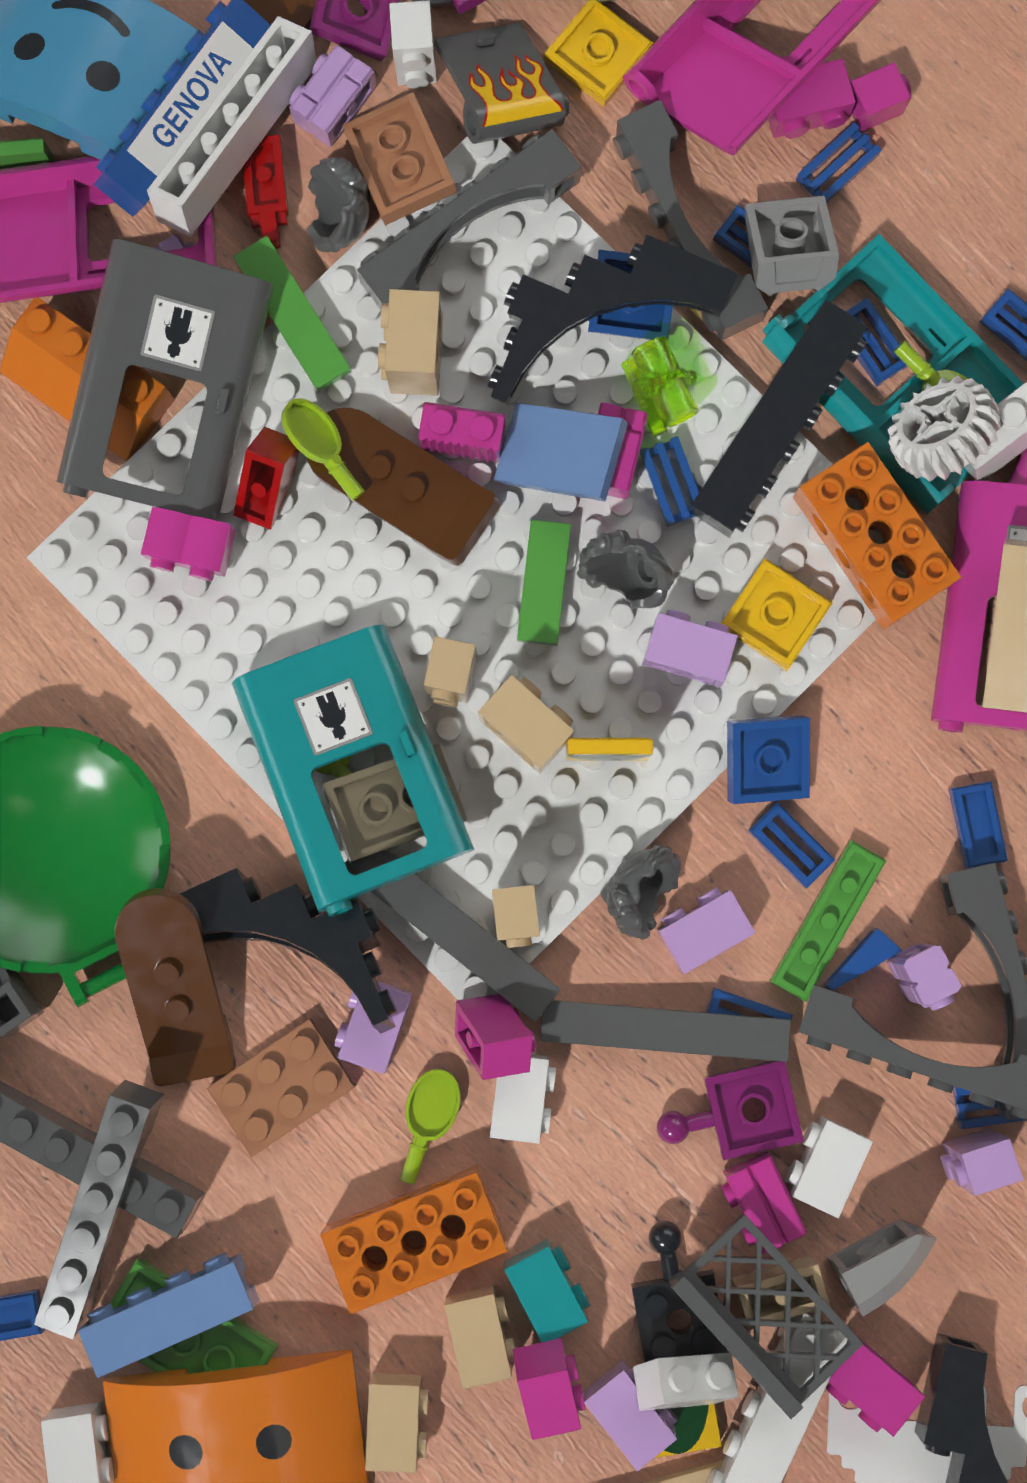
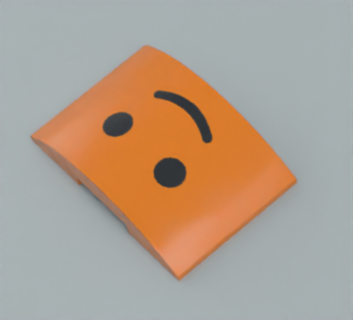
[103,1349,368,1483]

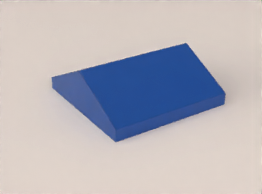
[588,249,673,342]

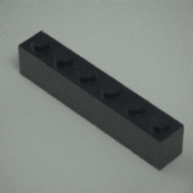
[689,299,868,538]

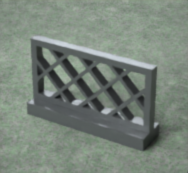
[669,1213,863,1419]

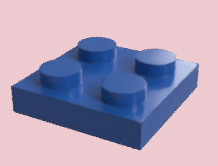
[727,715,810,804]

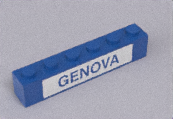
[93,0,271,217]

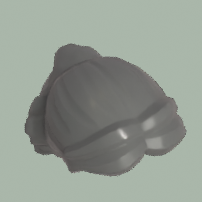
[307,157,370,252]
[577,530,674,608]
[600,845,681,940]

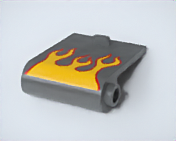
[434,22,569,144]

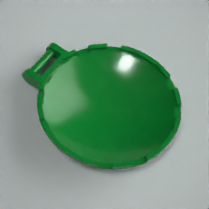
[0,726,170,1007]

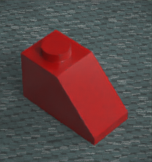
[233,426,300,530]

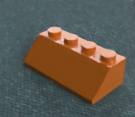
[0,298,175,462]

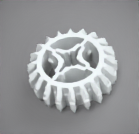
[888,376,1001,482]

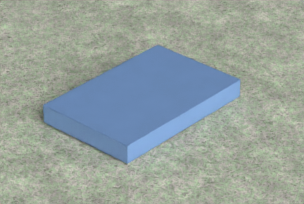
[494,403,628,502]

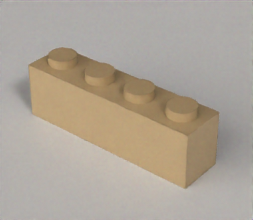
[982,539,1027,713]

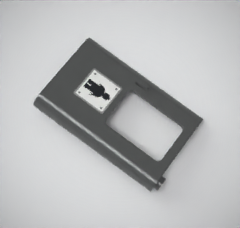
[56,239,274,521]

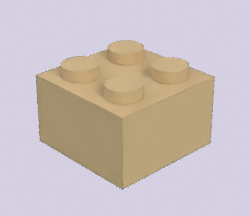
[378,289,443,396]
[478,674,574,774]

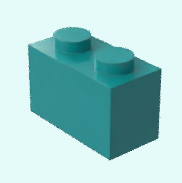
[504,1238,591,1342]

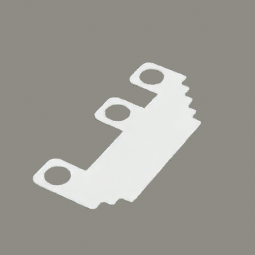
[827,1385,1027,1483]

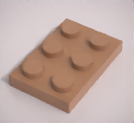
[342,92,458,226]
[206,1018,355,1158]

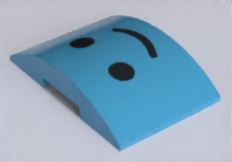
[0,0,197,160]

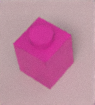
[850,62,911,132]

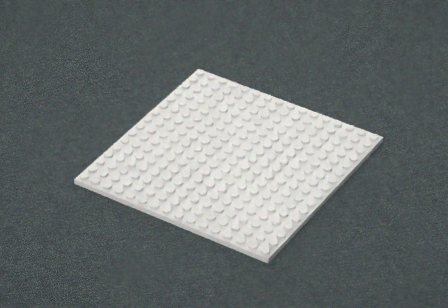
[26,136,906,1000]

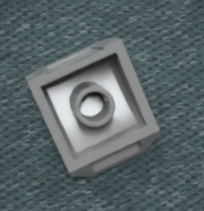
[744,196,839,296]
[828,1219,937,1317]

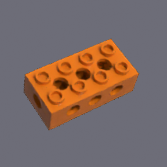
[793,442,962,630]
[320,1165,508,1315]

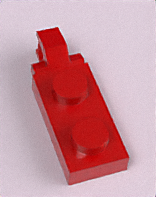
[243,134,289,249]

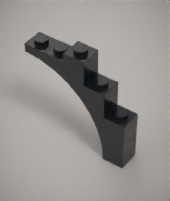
[487,235,738,405]
[179,868,397,1034]
[914,1333,1008,1483]

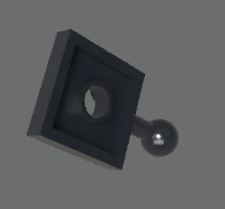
[631,1221,728,1362]

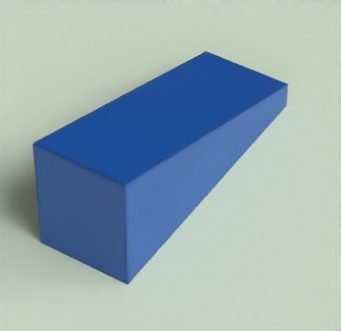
[823,928,903,991]

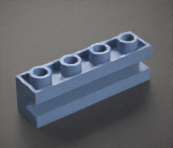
[78,1252,260,1378]

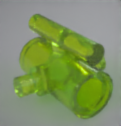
[621,336,700,437]

